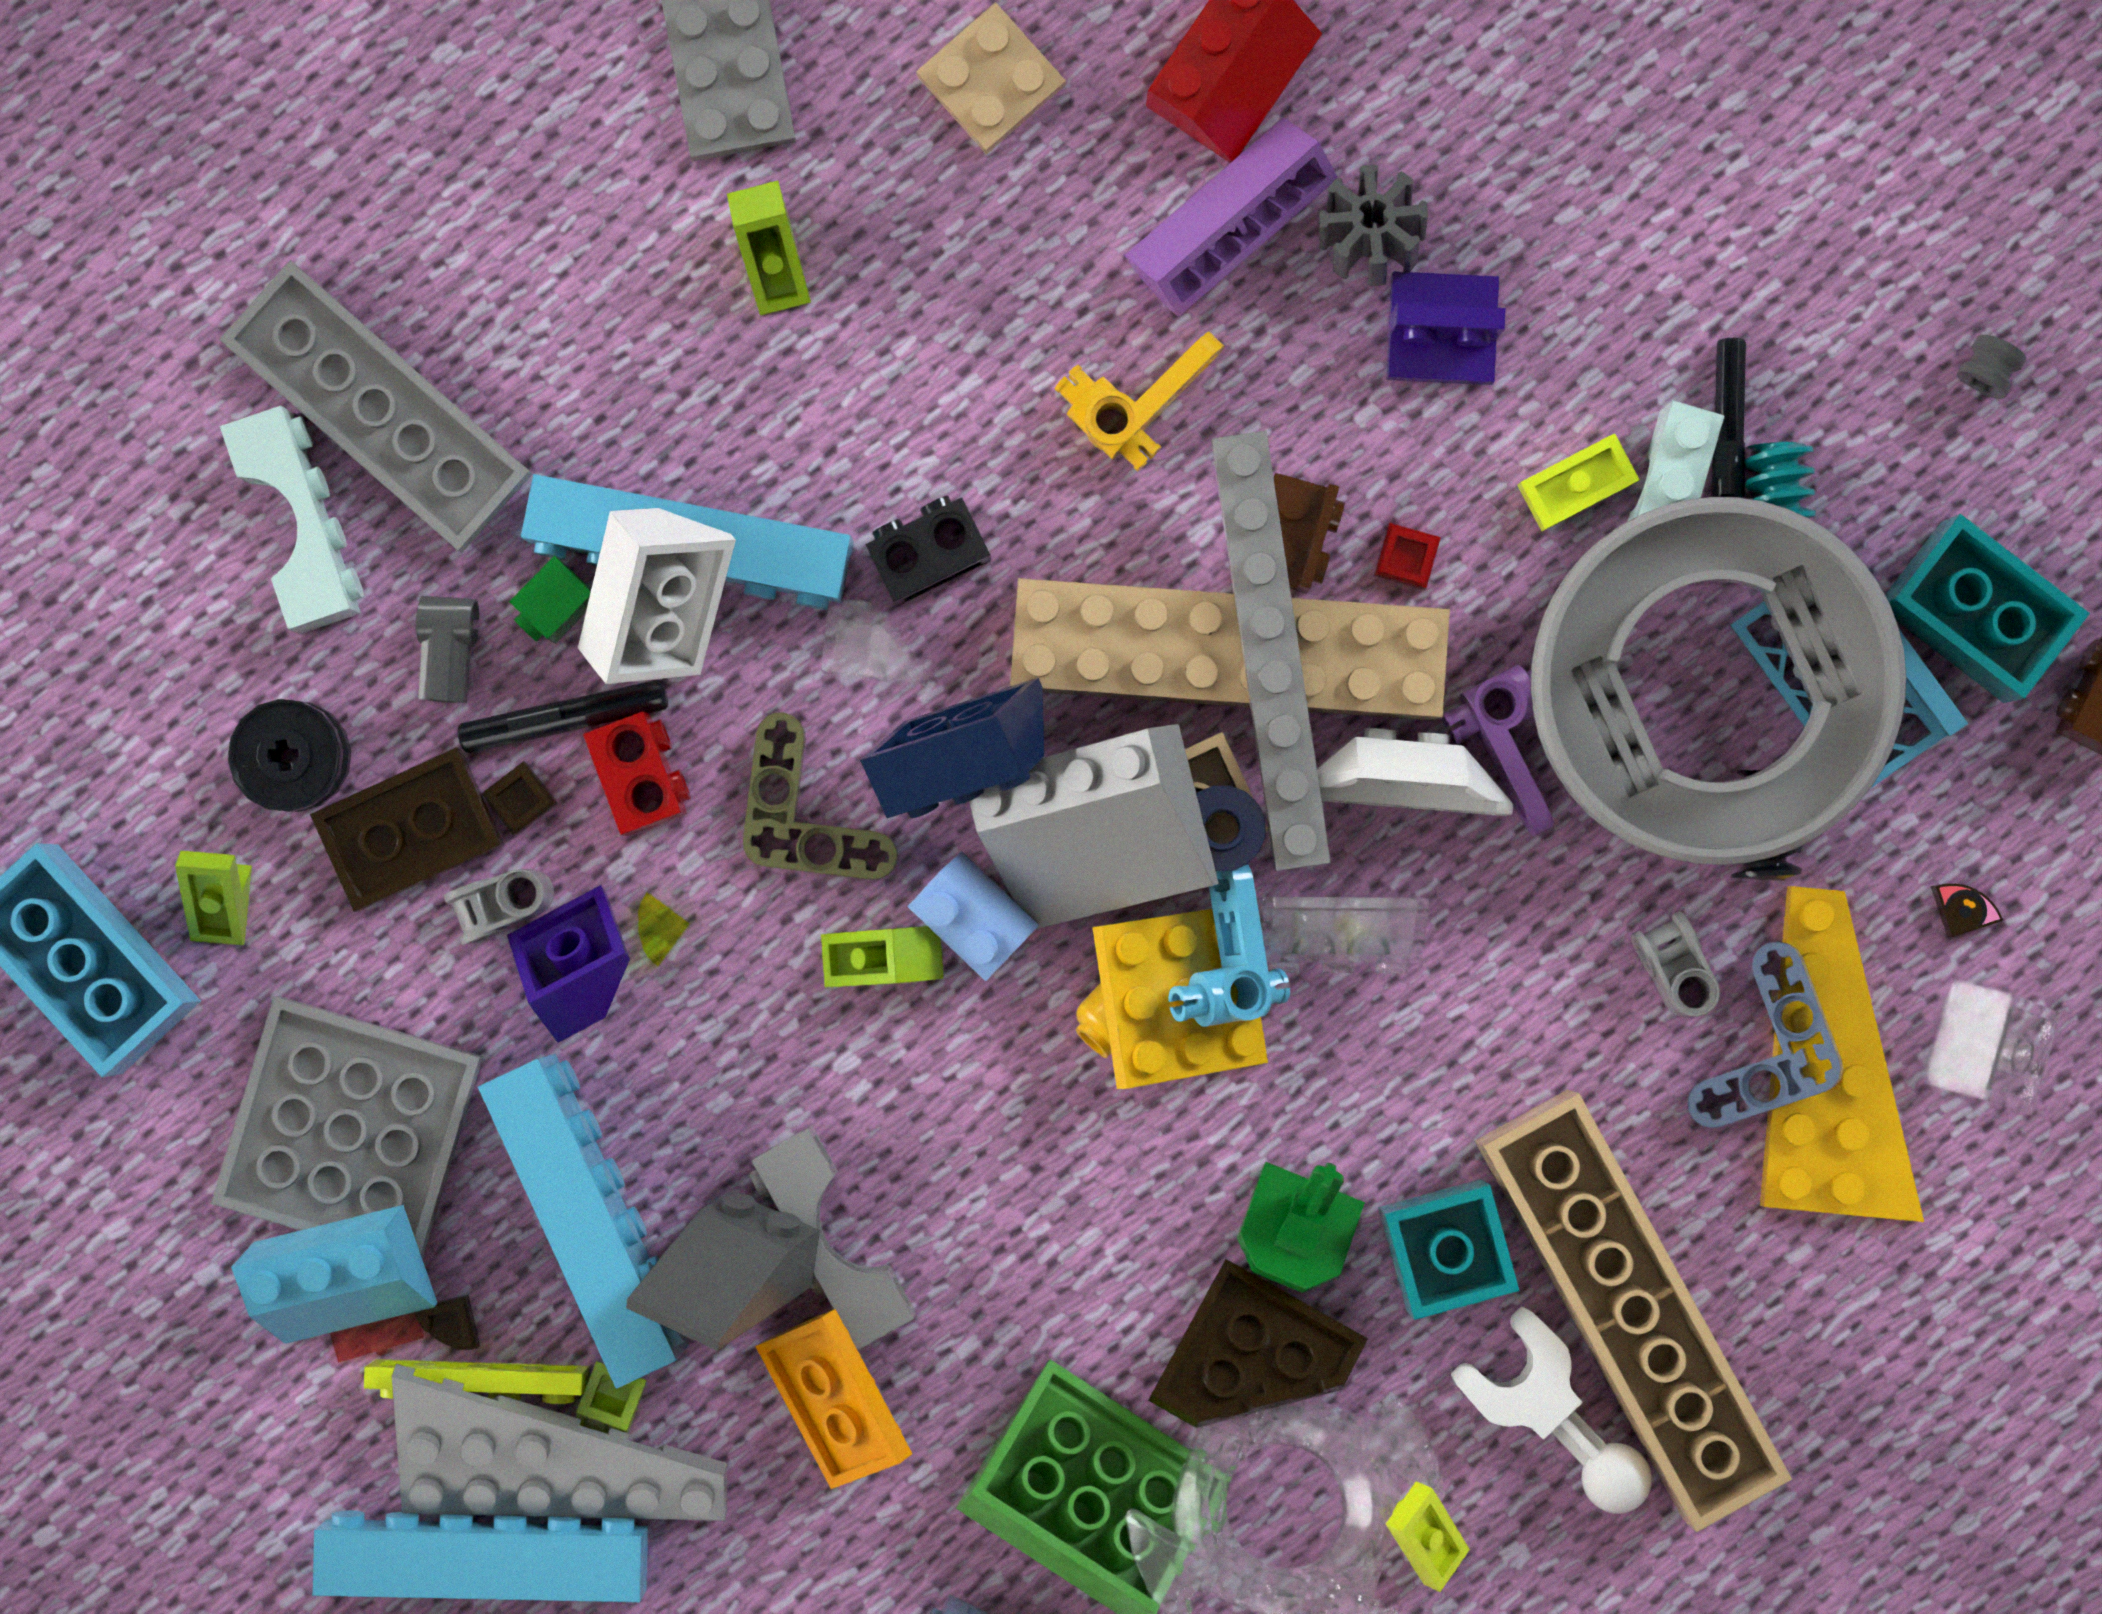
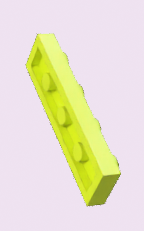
[364,1359,590,1404]

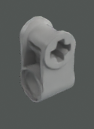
[444,869,554,946]
[1631,911,1720,1017]

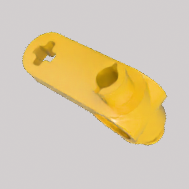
[1054,331,1225,472]

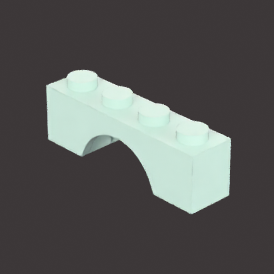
[220,405,364,634]

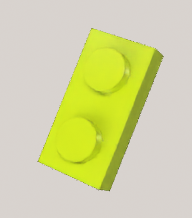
[1517,433,1640,532]
[1386,1481,1470,1592]

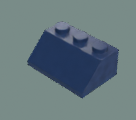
[860,678,1044,818]

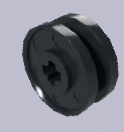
[228,699,352,812]

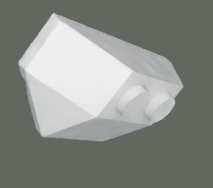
[1317,728,1513,816]

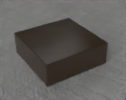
[481,761,558,836]

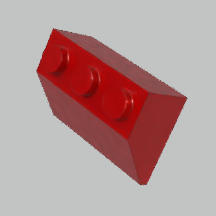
[1146,0,1322,163]

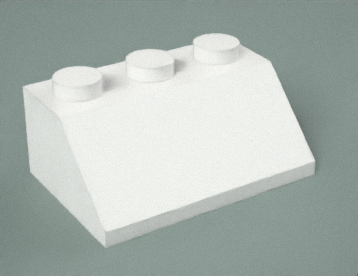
[578,508,736,684]

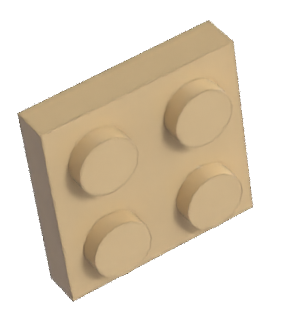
[916,2,1066,155]

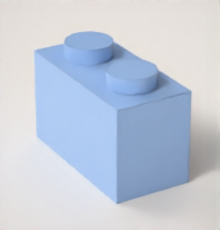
[907,851,1039,981]

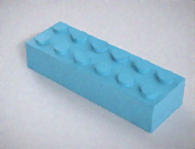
[478,1053,689,1389]

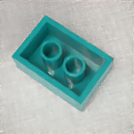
[1885,514,2090,703]

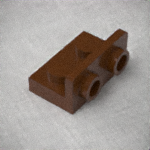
[1273,472,1345,594]

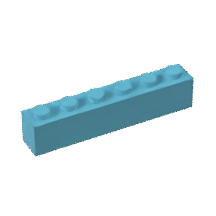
[521,474,854,610]
[312,1510,648,1602]

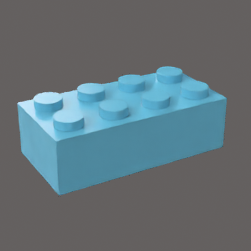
[0,843,201,1078]

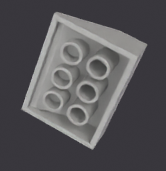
[969,724,1219,929]

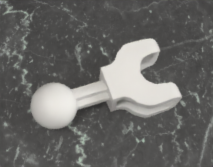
[1451,1306,1652,1514]

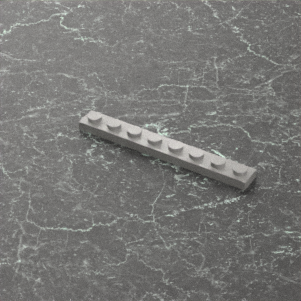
[1211,430,1331,871]

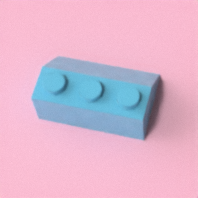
[231,1205,438,1344]

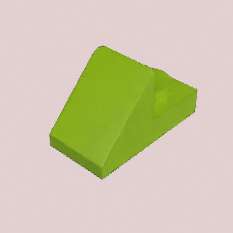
[175,851,252,945]

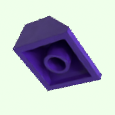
[507,885,630,1043]

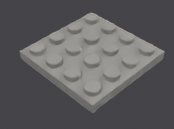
[211,996,484,1260]

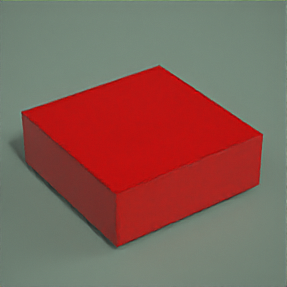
[1374,523,1441,590]

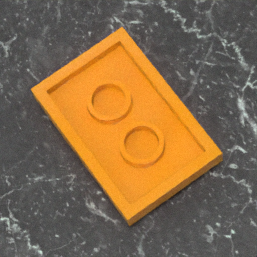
[755,1309,913,1489]

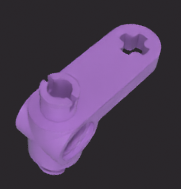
[1442,664,1554,836]

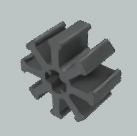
[1319,164,1428,286]

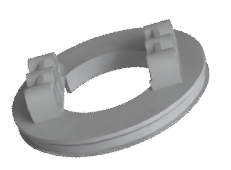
[1531,497,1906,865]

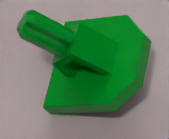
[1237,1162,1365,1293]

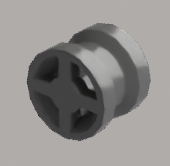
[1957,334,2026,399]

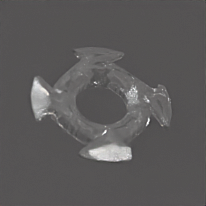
[1125,1388,1445,1614]

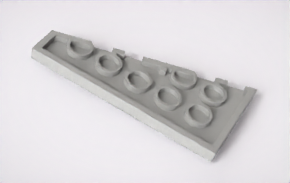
[392,1364,727,1521]

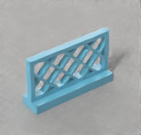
[1730,601,1968,789]

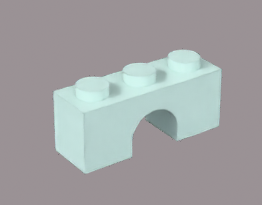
[1627,400,1724,522]

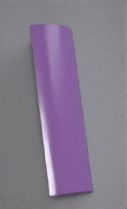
[1124,117,1338,317]

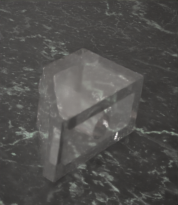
[821,599,931,687]

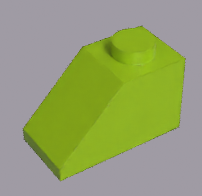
[727,180,811,316]
[821,926,944,987]

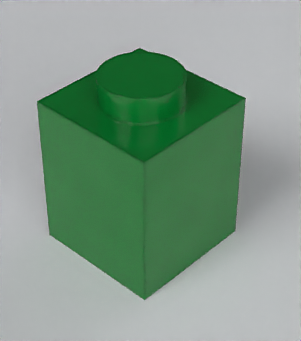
[509,556,591,644]

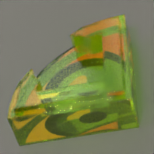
[637,892,692,967]

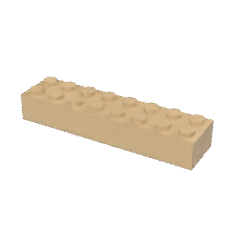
[1010,578,1450,721]
[1475,1089,1792,1532]

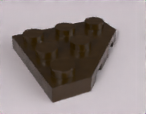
[1148,1259,1368,1428]

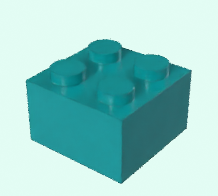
[1378,1179,1520,1320]

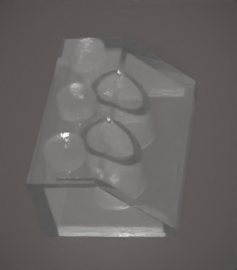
[1257,897,1429,974]

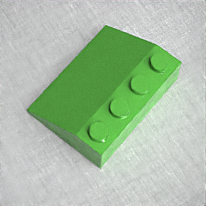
[956,1359,1230,1614]

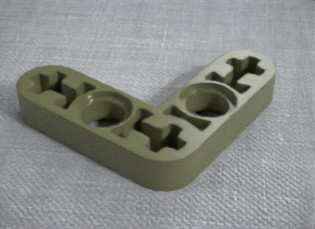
[743,712,898,880]

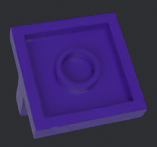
[1386,271,1506,385]

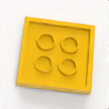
[1092,908,1268,1089]

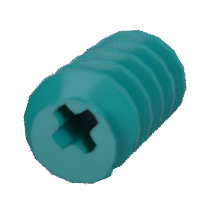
[1744,442,1816,519]

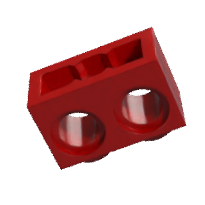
[583,711,691,836]

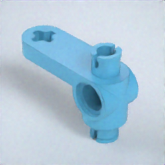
[1168,864,1290,1027]

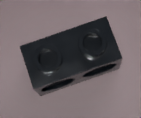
[865,496,991,607]

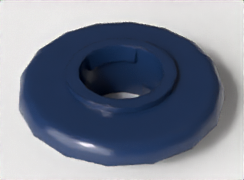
[1196,786,1266,871]

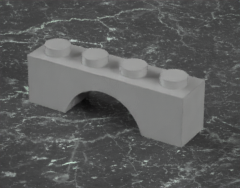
[750,1125,916,1350]

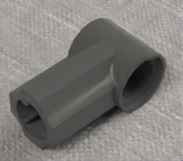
[416,596,479,703]

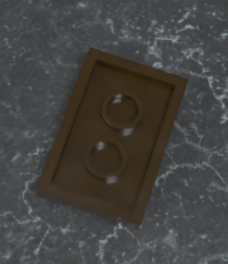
[310,747,504,912]

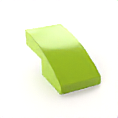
[576,1361,647,1434]

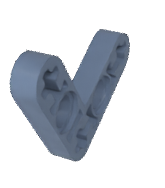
[1687,942,1843,1128]

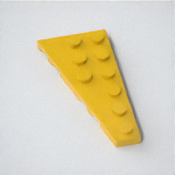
[1760,886,1924,1222]

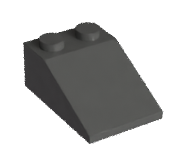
[626,1191,820,1351]

